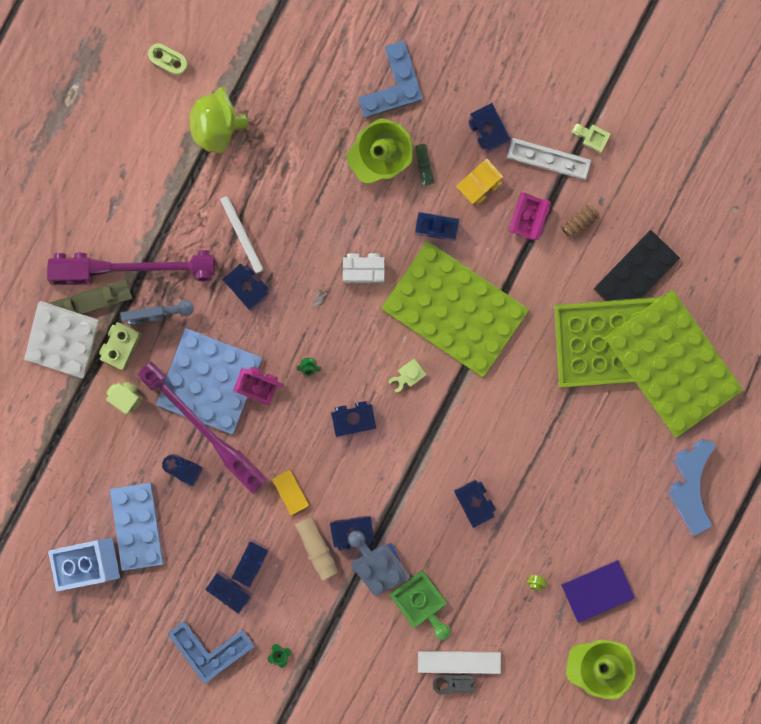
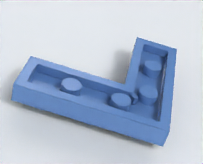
[358,41,423,119]
[168,621,255,684]

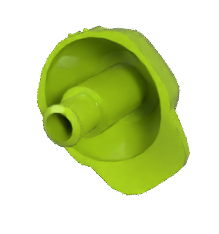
[189,87,249,153]
[346,118,414,183]
[566,640,636,699]

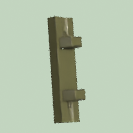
[48,279,133,315]

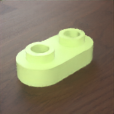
[148,43,188,75]

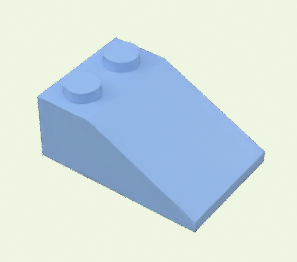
[48,538,120,591]

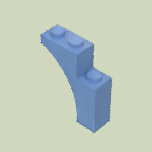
[666,438,716,536]

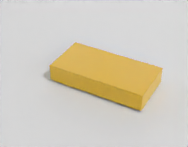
[272,469,309,515]

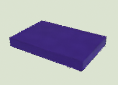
[561,560,635,623]

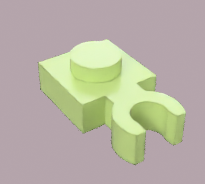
[389,358,426,392]

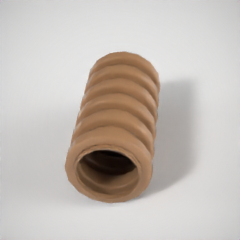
[561,204,599,240]

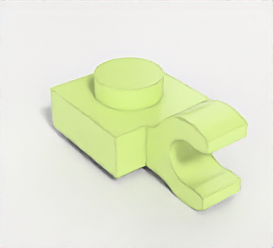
[571,124,610,153]

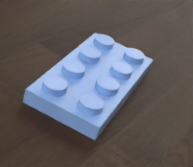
[110,483,164,571]

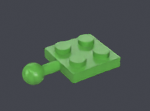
[389,570,451,640]

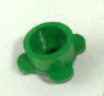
[296,358,321,376]
[267,644,291,668]

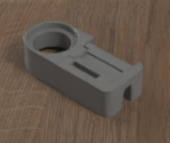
[432,674,474,694]

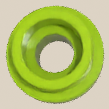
[526,575,547,591]

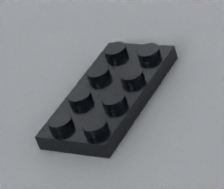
[593,230,680,301]

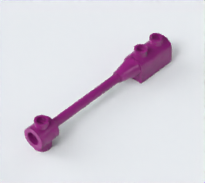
[47,250,215,285]
[137,361,268,494]

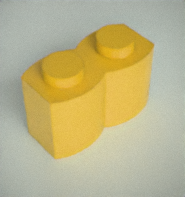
[456,158,503,205]

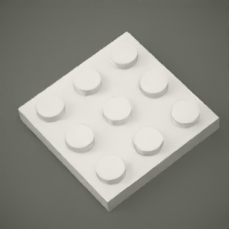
[24,301,99,378]

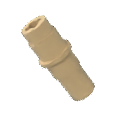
[295,517,339,581]

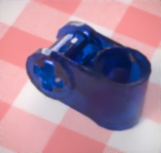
[162,454,203,487]

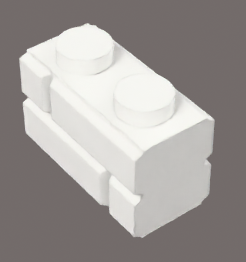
[343,253,384,283]

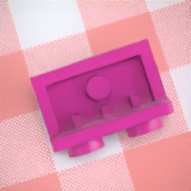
[508,192,551,240]
[233,367,284,406]

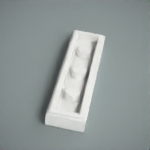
[507,138,591,180]
[220,196,264,275]
[418,651,501,674]

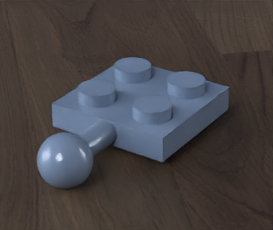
[120,300,194,326]
[348,531,409,596]

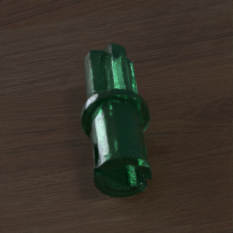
[415,144,435,186]

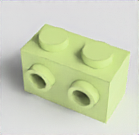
[99,322,142,370]
[106,382,144,414]

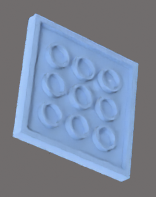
[156,328,263,434]

